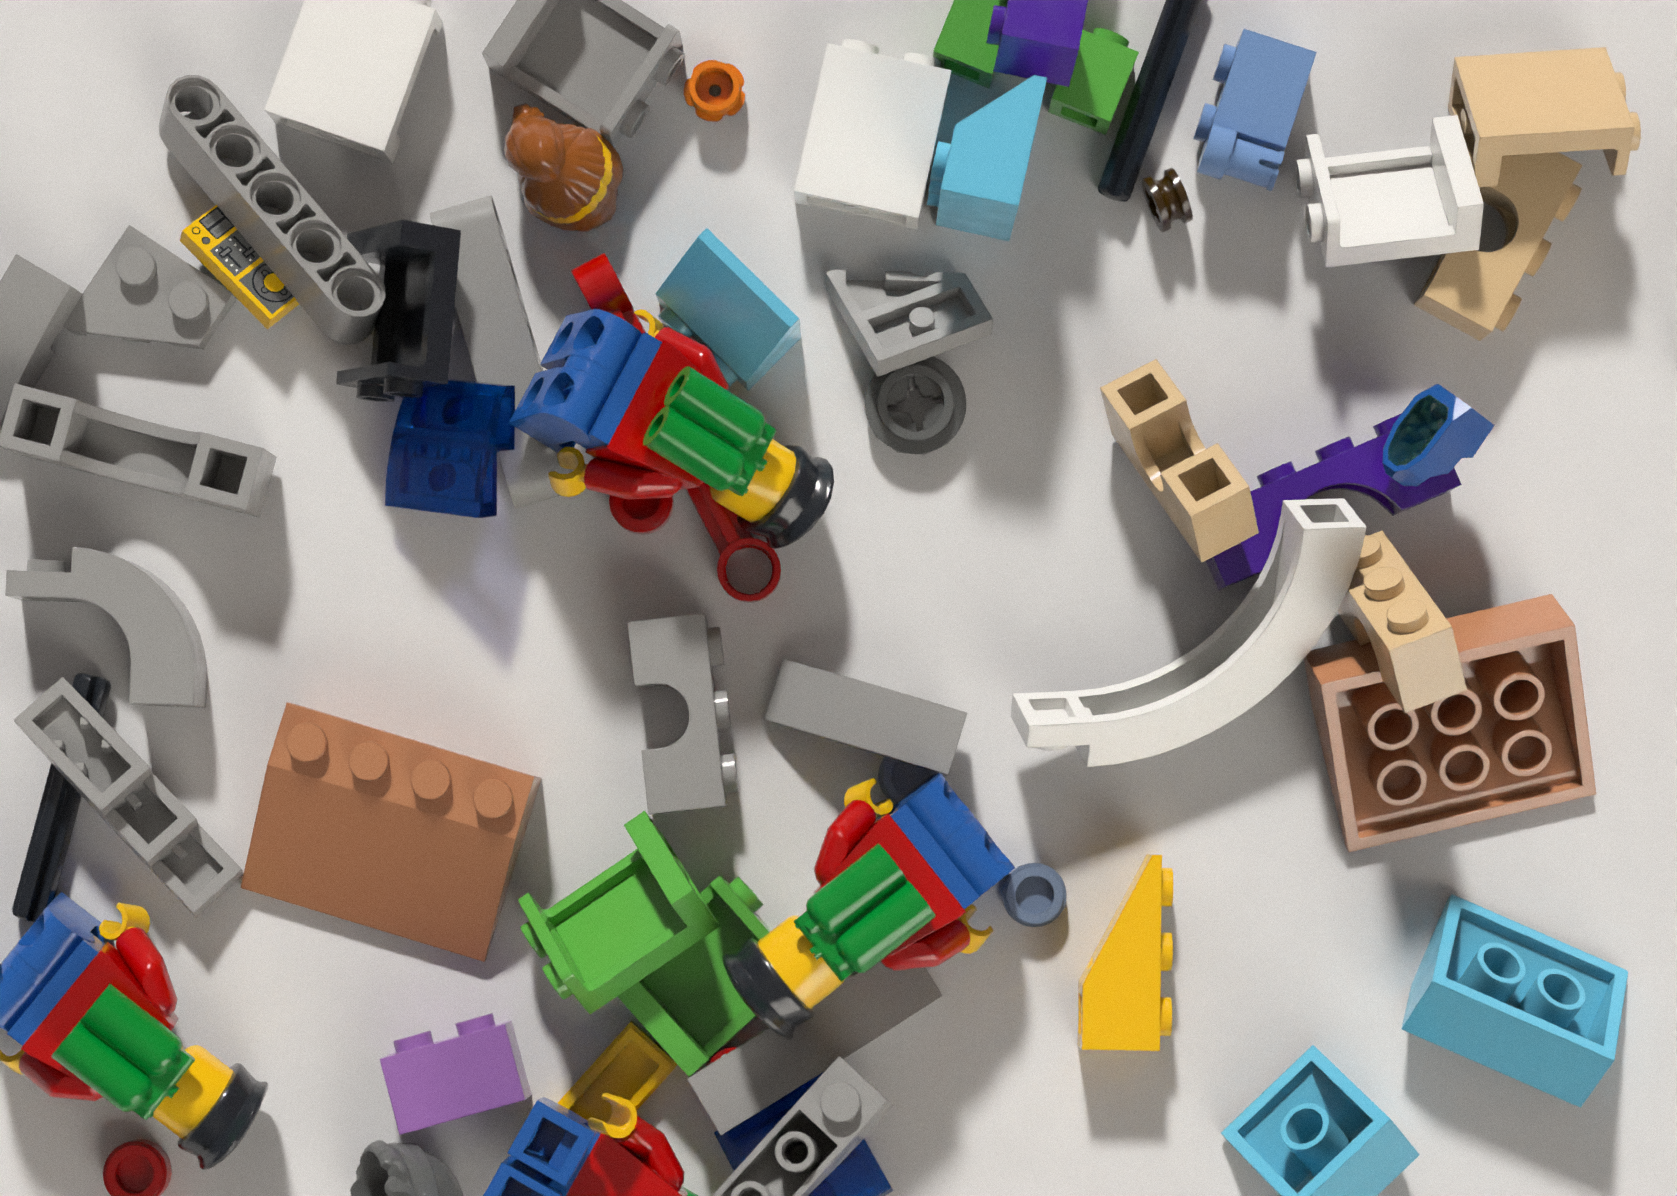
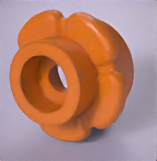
[684,60,745,122]

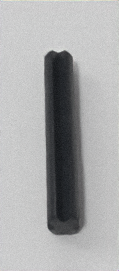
[1098,0,1202,202]
[12,673,111,922]

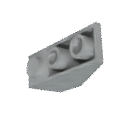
[712,1056,894,1196]

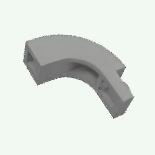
[5,547,207,708]

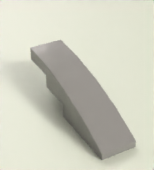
[14,677,244,917]
[687,962,942,1135]

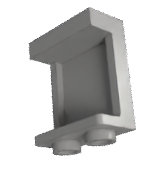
[482,0,685,148]

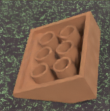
[1304,594,1596,853]
[240,702,542,962]

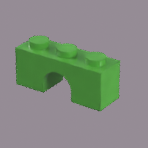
[933,0,1139,135]

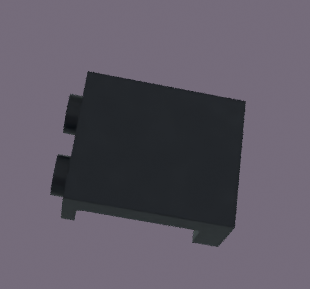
[336,219,461,402]

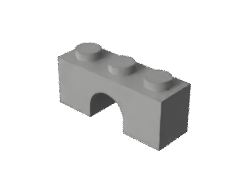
[628,613,738,815]

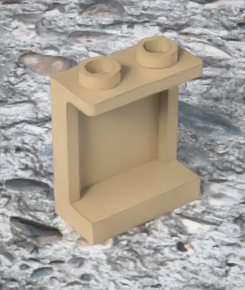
[1448,47,1641,187]

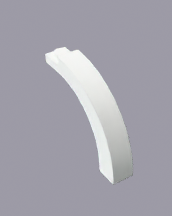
[1010,498,1367,767]

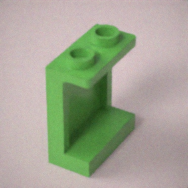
[518,811,720,1014]
[617,875,771,1077]

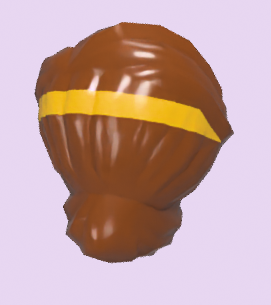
[504,103,624,232]

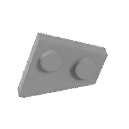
[63,225,237,349]
[826,269,993,377]

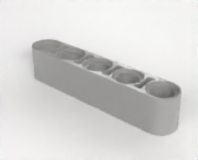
[159,75,386,344]
[430,195,572,509]

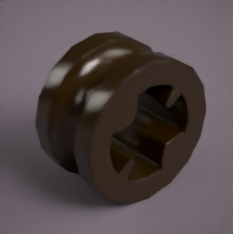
[1142,168,1193,233]

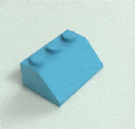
[927,75,1047,241]
[1401,894,1628,1108]

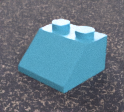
[655,228,801,391]
[1221,1045,1420,1196]

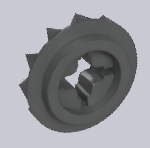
[865,357,966,455]

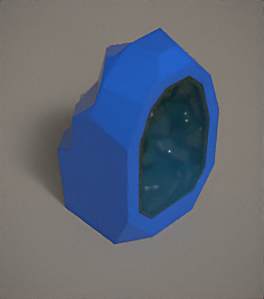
[1382,384,1495,486]

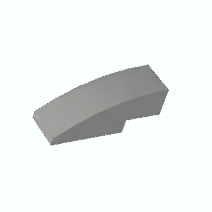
[0,254,83,432]
[764,659,967,776]

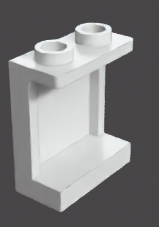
[264,0,443,164]
[794,39,952,230]
[1294,115,1484,267]

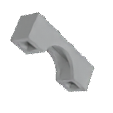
[0,383,277,518]

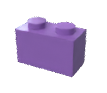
[379,1013,532,1135]

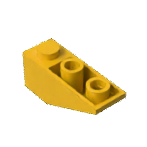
[1077,854,1173,1051]

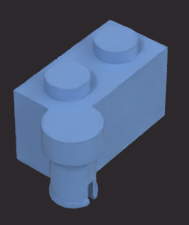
[1193,29,1317,191]

